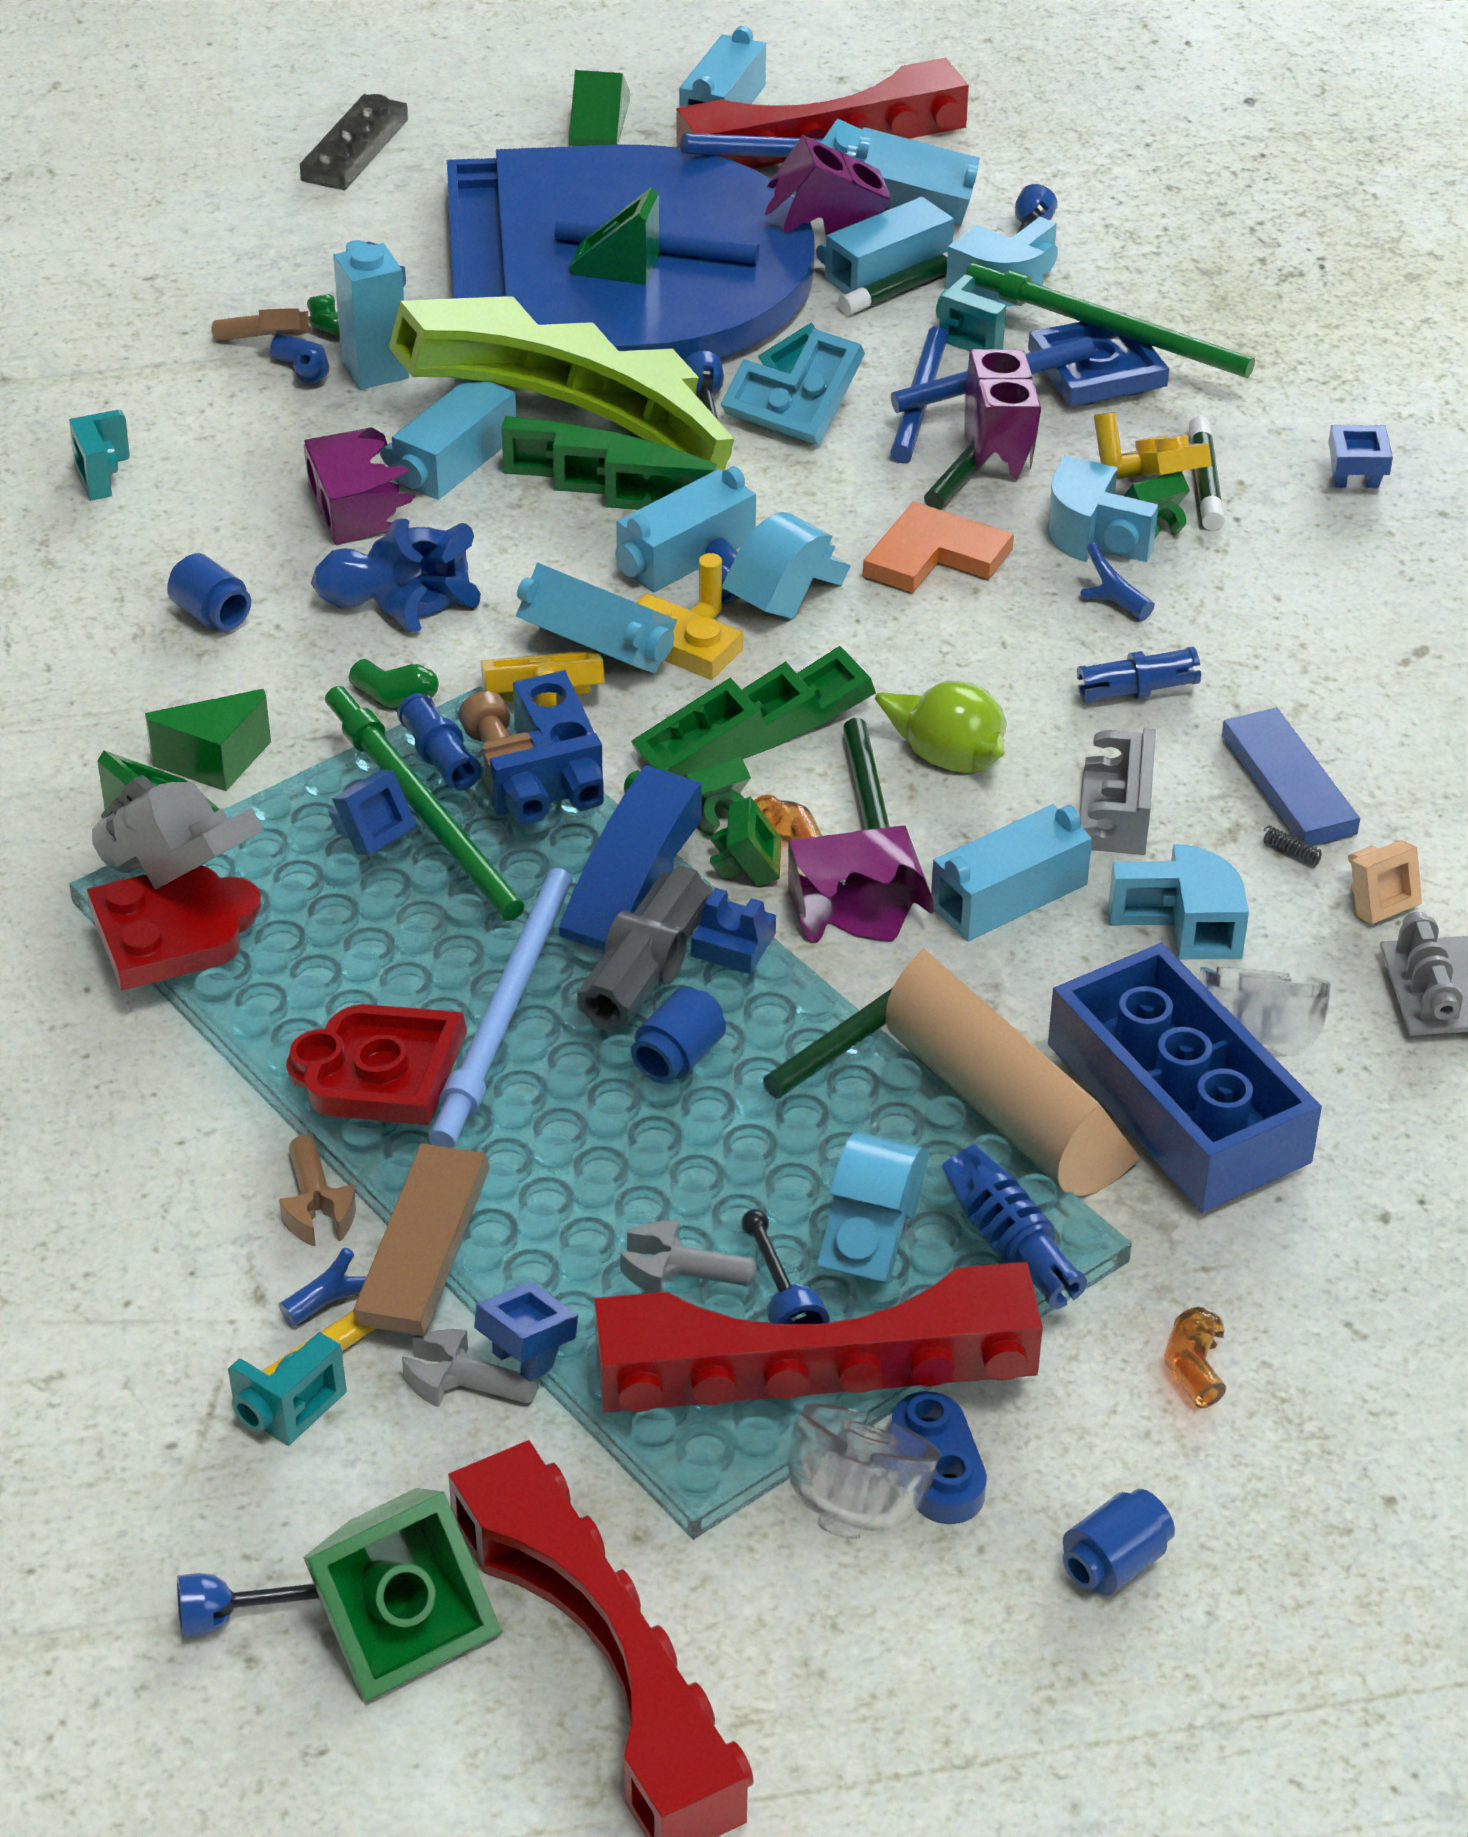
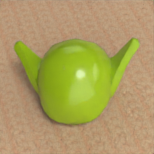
[875,681,1007,773]

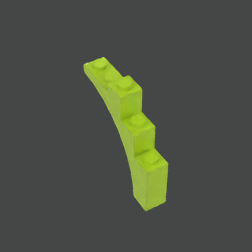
[388,296,735,471]

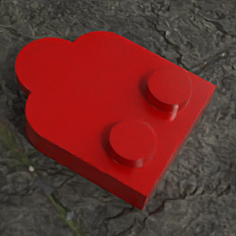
[87,865,261,991]
[286,1004,467,1126]

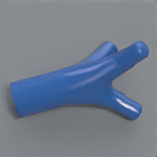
[1080,542,1155,621]
[279,1248,366,1327]

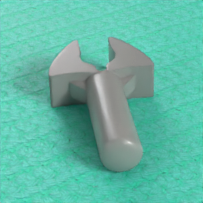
[620,1220,757,1293]
[402,1329,538,1407]

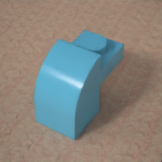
[946,217,1058,307]
[1048,455,1158,562]
[722,512,851,619]
[1108,844,1249,960]
[817,1132,930,1284]

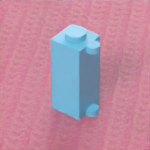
[679,25,766,107]
[846,127,980,225]
[816,196,954,294]
[333,240,409,390]
[380,379,516,500]
[615,466,756,593]
[516,562,677,674]
[931,804,1092,942]

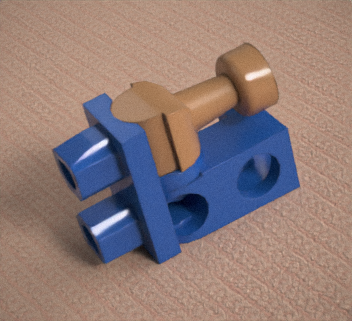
[458,670,604,826]

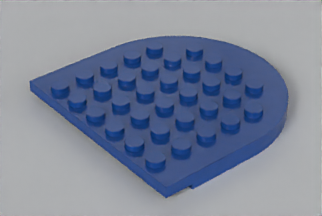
[447,145,815,379]

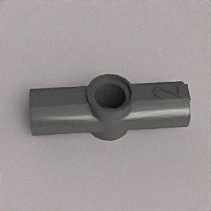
[577,865,712,1032]

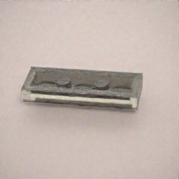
[299,94,408,191]

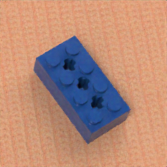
[1048,942,1322,1213]

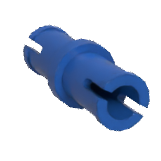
[1077,646,1201,704]
[397,693,482,791]

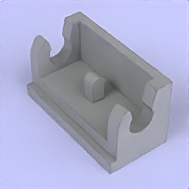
[1080,728,1156,855]

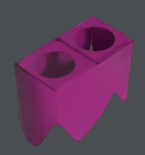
[765,135,891,236]
[964,349,1041,480]
[303,427,416,545]
[788,825,934,942]

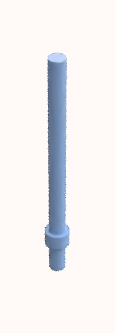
[429,868,572,1148]

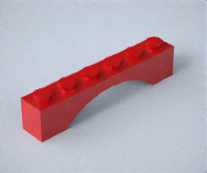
[676,58,969,169]
[594,1262,1043,1413]
[448,1440,754,1837]

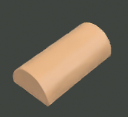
[885,949,1140,1196]

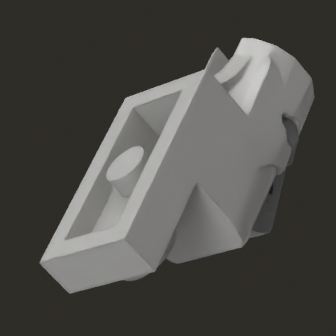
[92,775,264,890]

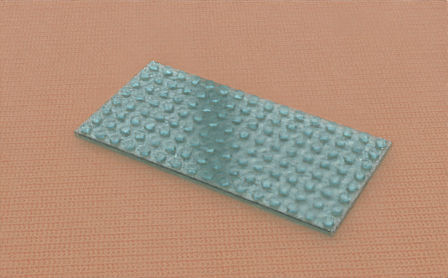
[69,686,1132,1540]

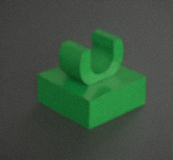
[1124,471,1190,538]
[685,756,751,835]
[710,796,782,887]

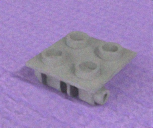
[1380,911,1468,1036]

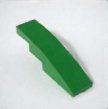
[501,416,717,510]
[631,646,876,777]

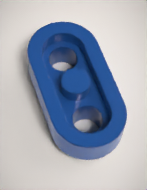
[891,1391,987,1524]

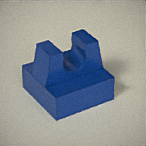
[1328,425,1393,488]
[328,770,417,855]
[691,887,776,974]
[474,1281,578,1382]

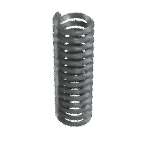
[1263,825,1322,866]

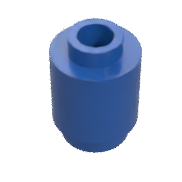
[167,553,251,631]
[631,987,726,1084]
[1062,1489,1175,1596]

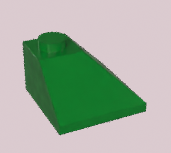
[303,1488,502,1701]

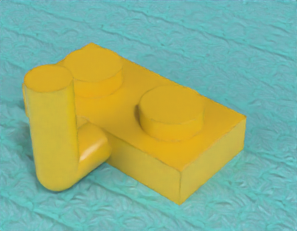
[1094,412,1212,479]
[636,553,743,680]
[480,650,605,707]

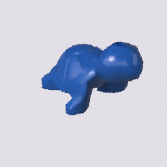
[311,519,481,632]

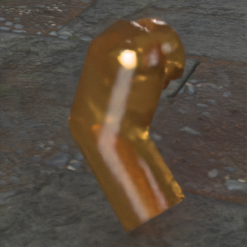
[754,794,823,843]
[1164,1306,1226,1408]

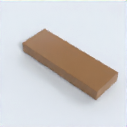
[353,1143,490,1336]

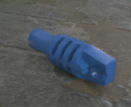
[942,1144,1087,1309]

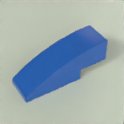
[559,765,702,951]

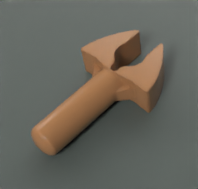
[211,308,309,341]
[279,1135,356,1246]

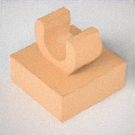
[1348,840,1422,924]

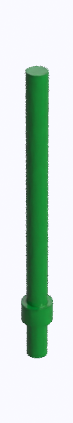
[965,262,1255,378]
[325,686,524,921]

